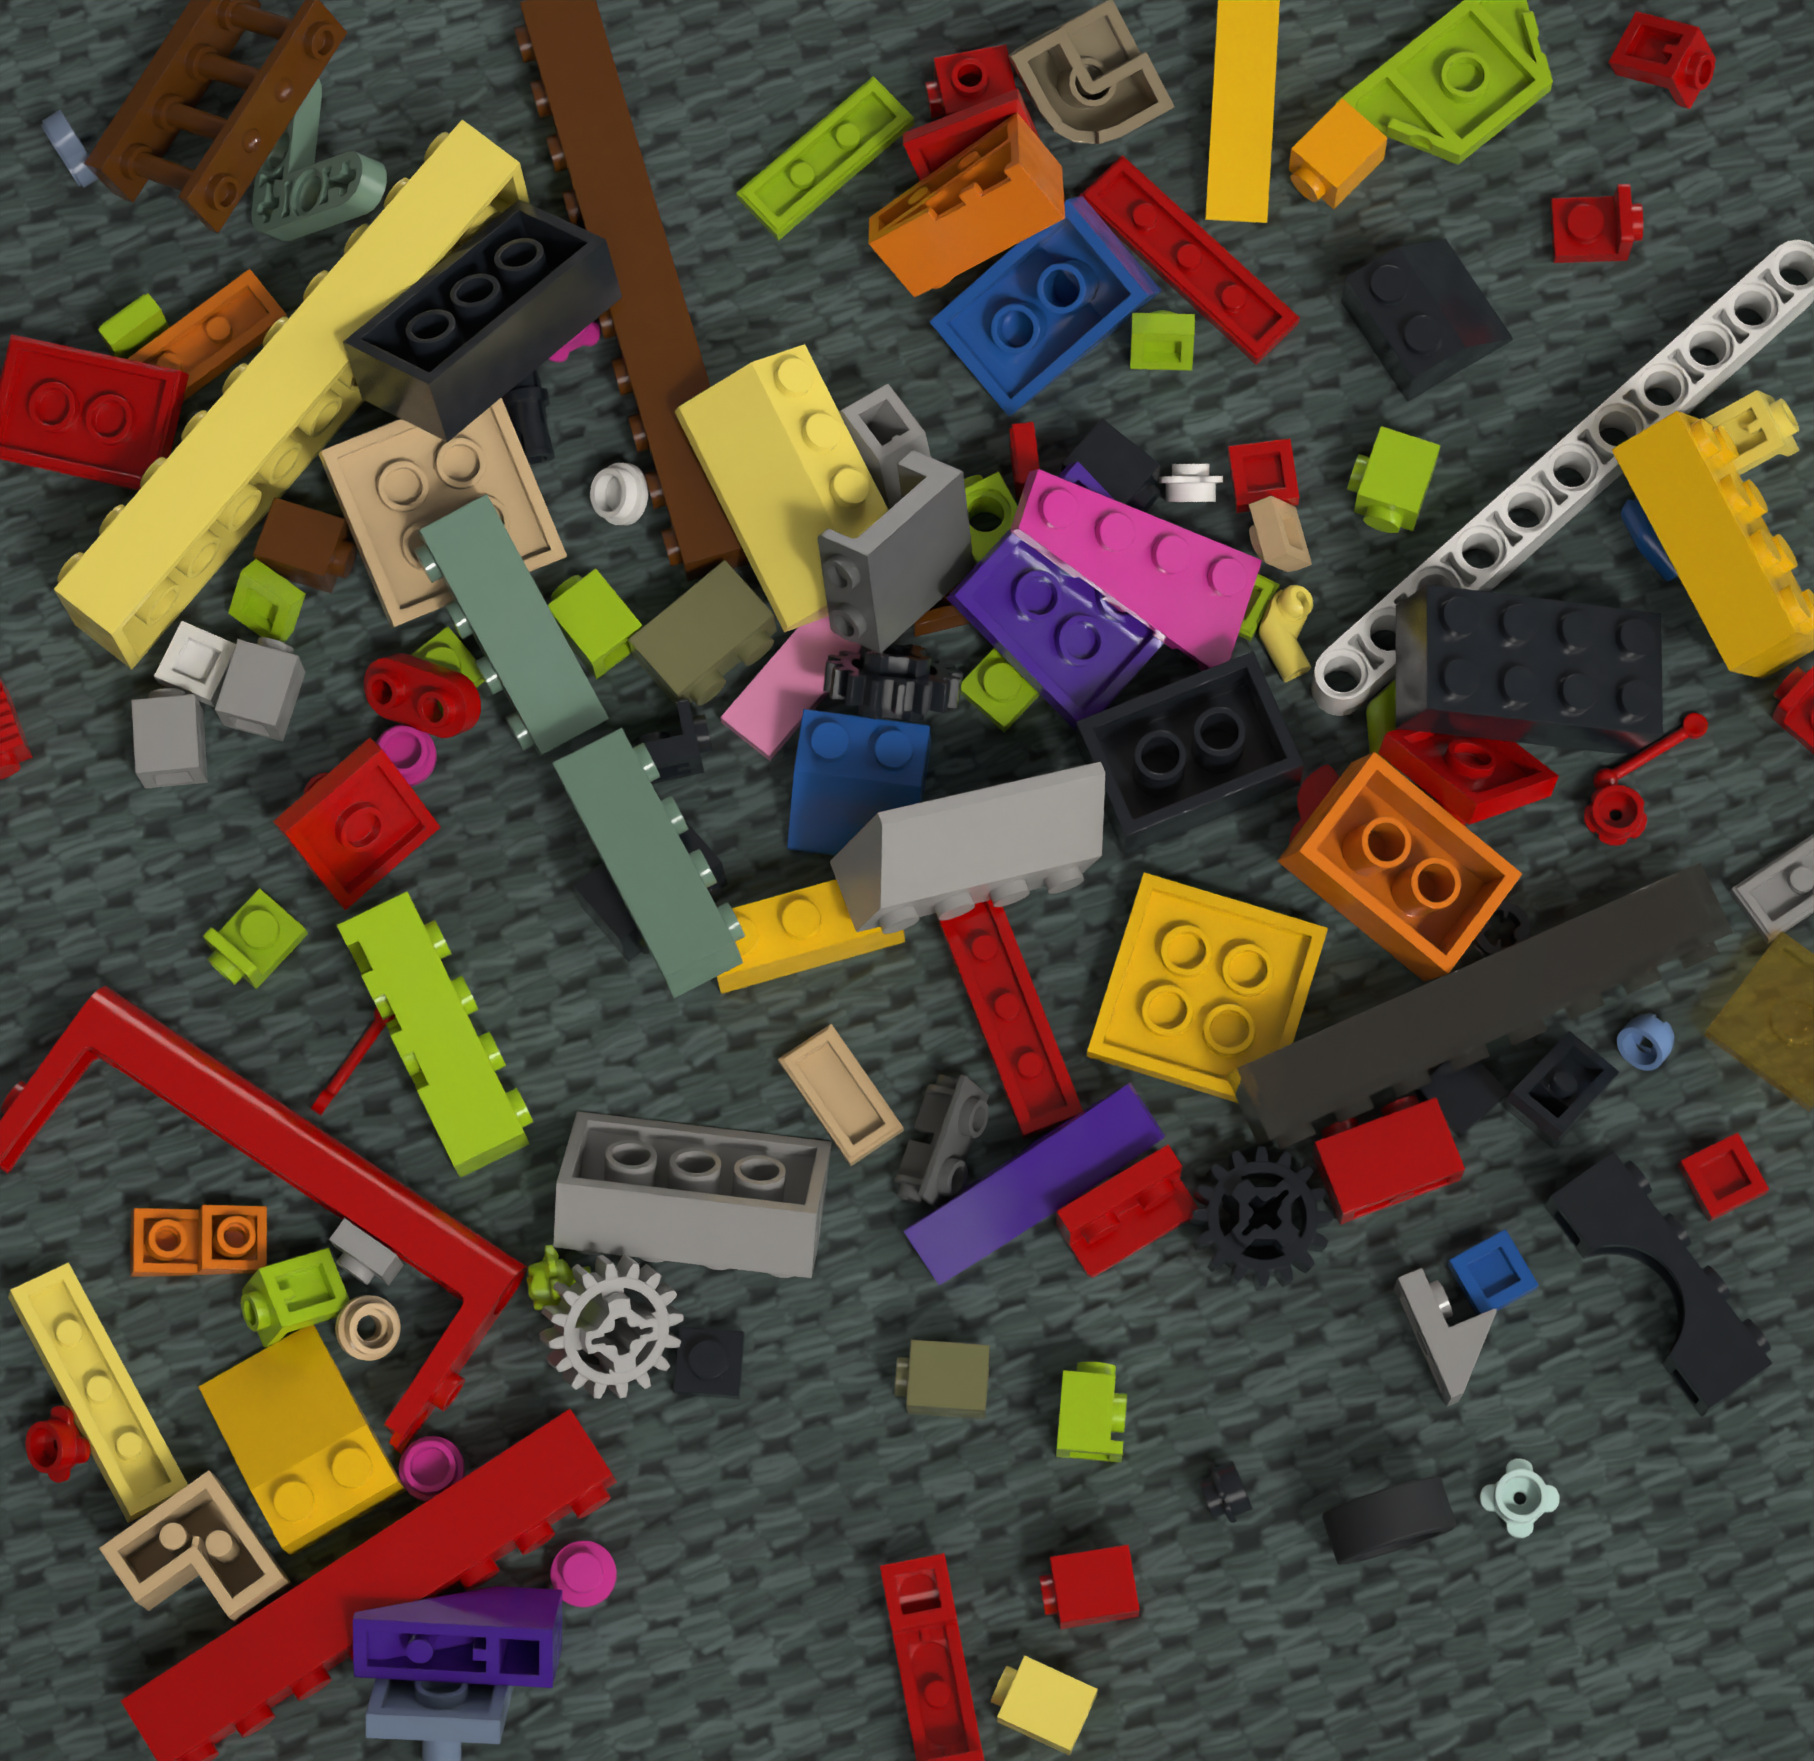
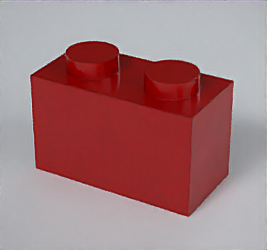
[1312,1095,1465,1225]

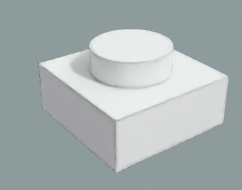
[154,621,236,707]

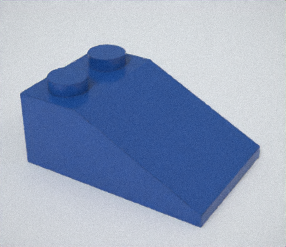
[929,196,1162,417]

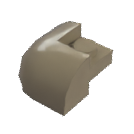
[1008,0,1175,144]

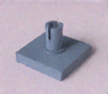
[366,1678,514,1761]

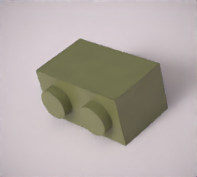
[628,560,777,706]

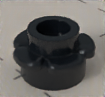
[1199,1460,1253,1523]

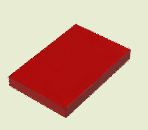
[0,334,189,491]

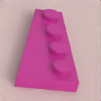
[1010,469,1262,671]

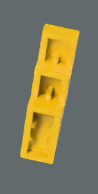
[1205,0,1280,223]

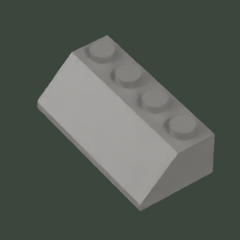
[830,762,1105,934]
[553,1111,832,1278]

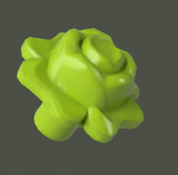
[526,1245,591,1310]

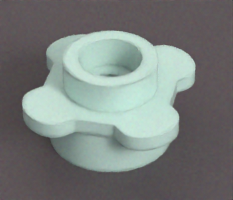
[1480,1459,1559,1538]

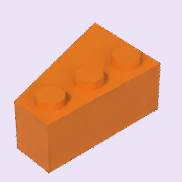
[868,112,1065,298]

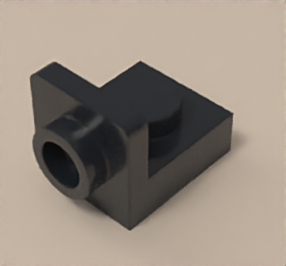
[632,698,713,784]

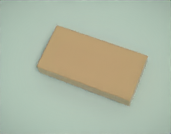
[778,1024,904,1167]

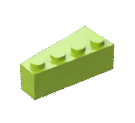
[337,891,534,1178]

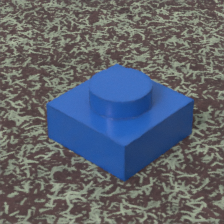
[1447,1229,1539,1316]

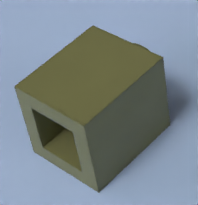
[895,1340,990,1419]

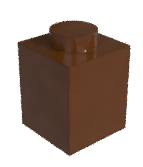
[253,497,357,594]

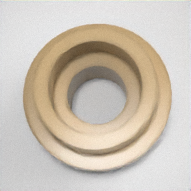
[335,1295,401,1361]

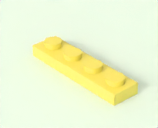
[8,1263,188,1523]

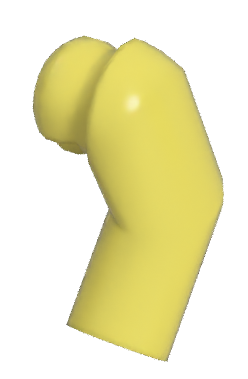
[1259,585,1313,682]

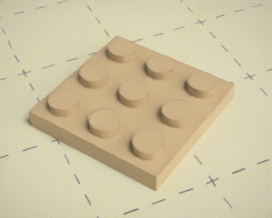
[318,398,567,629]

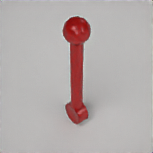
[1593,713,1708,789]
[311,1007,395,1116]

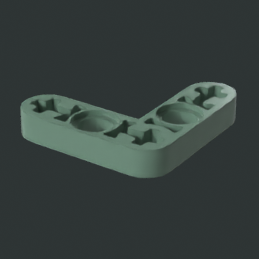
[251,78,387,241]

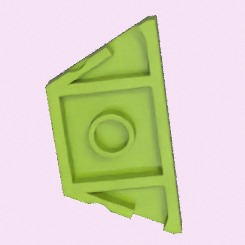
[1336,0,1553,165]

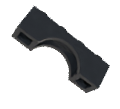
[1545,1151,1772,1417]

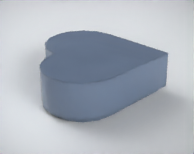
[41,110,99,188]

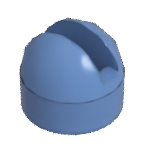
[1617,1013,1674,1071]

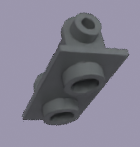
[894,1075,989,1209]

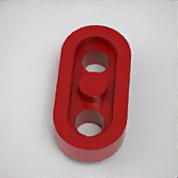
[364,653,481,738]

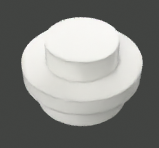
[590,463,648,526]

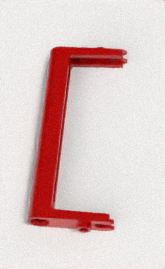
[0,986,527,1454]

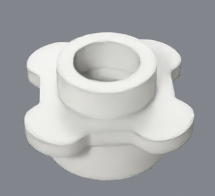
[1159,464,1223,502]

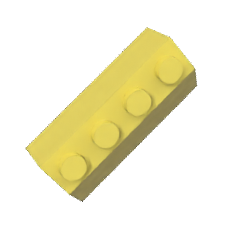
[675,344,889,632]

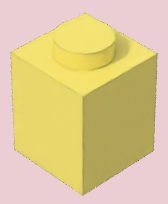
[991,1656,1098,1756]

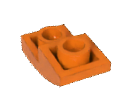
[130,1205,267,1277]

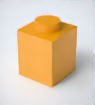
[1289,98,1388,209]

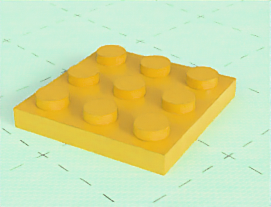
[1087,872,1328,1113]

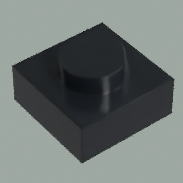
[674,1327,745,1399]

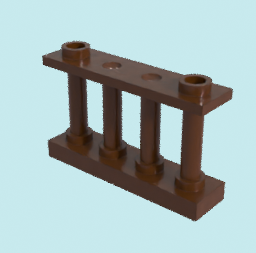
[84,0,348,233]

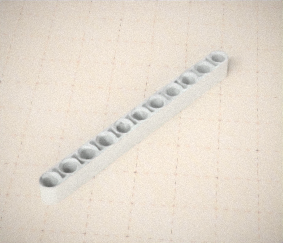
[1311,239,1814,716]

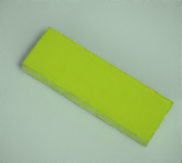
[736,76,915,241]

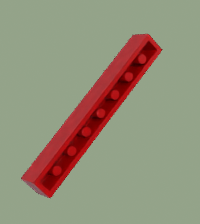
[121,1409,617,1761]

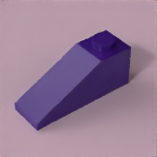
[353,1586,562,1688]

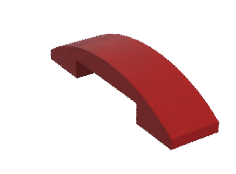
[880,1553,985,1761]

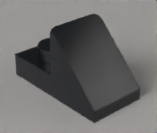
[1505,1031,1619,1149]

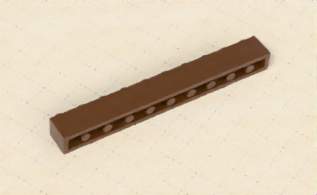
[514,0,750,581]

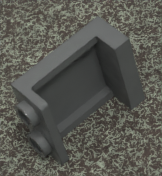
[818,450,974,654]

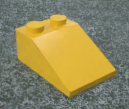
[199,1325,406,1556]

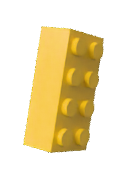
[1612,411,1814,679]

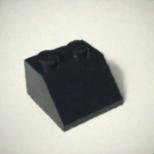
[1341,239,1513,402]

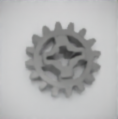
[539,1255,683,1399]

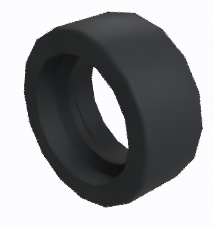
[1322,1477,1456,1565]

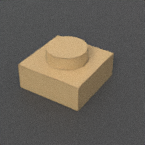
[1249,496,1312,572]

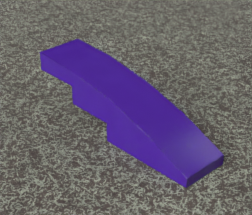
[903,1082,1165,1285]

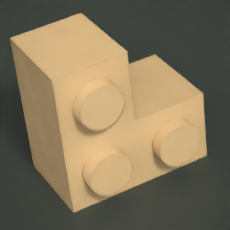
[99,1471,294,1624]

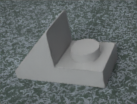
[1394,1268,1497,1407]

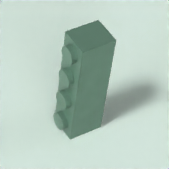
[414,494,609,757]
[553,728,745,998]

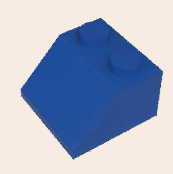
[787,709,931,856]

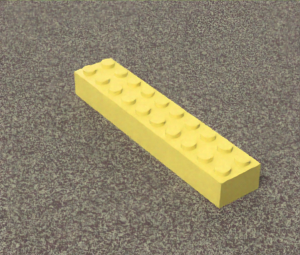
[54,120,530,670]

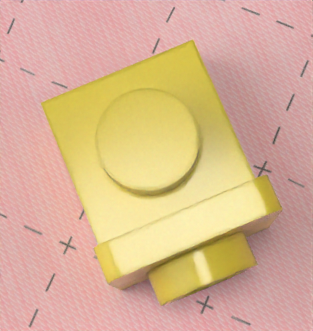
[1704,390,1799,475]

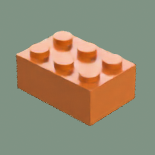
[1277,752,1522,982]

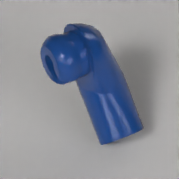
[1621,497,1678,582]

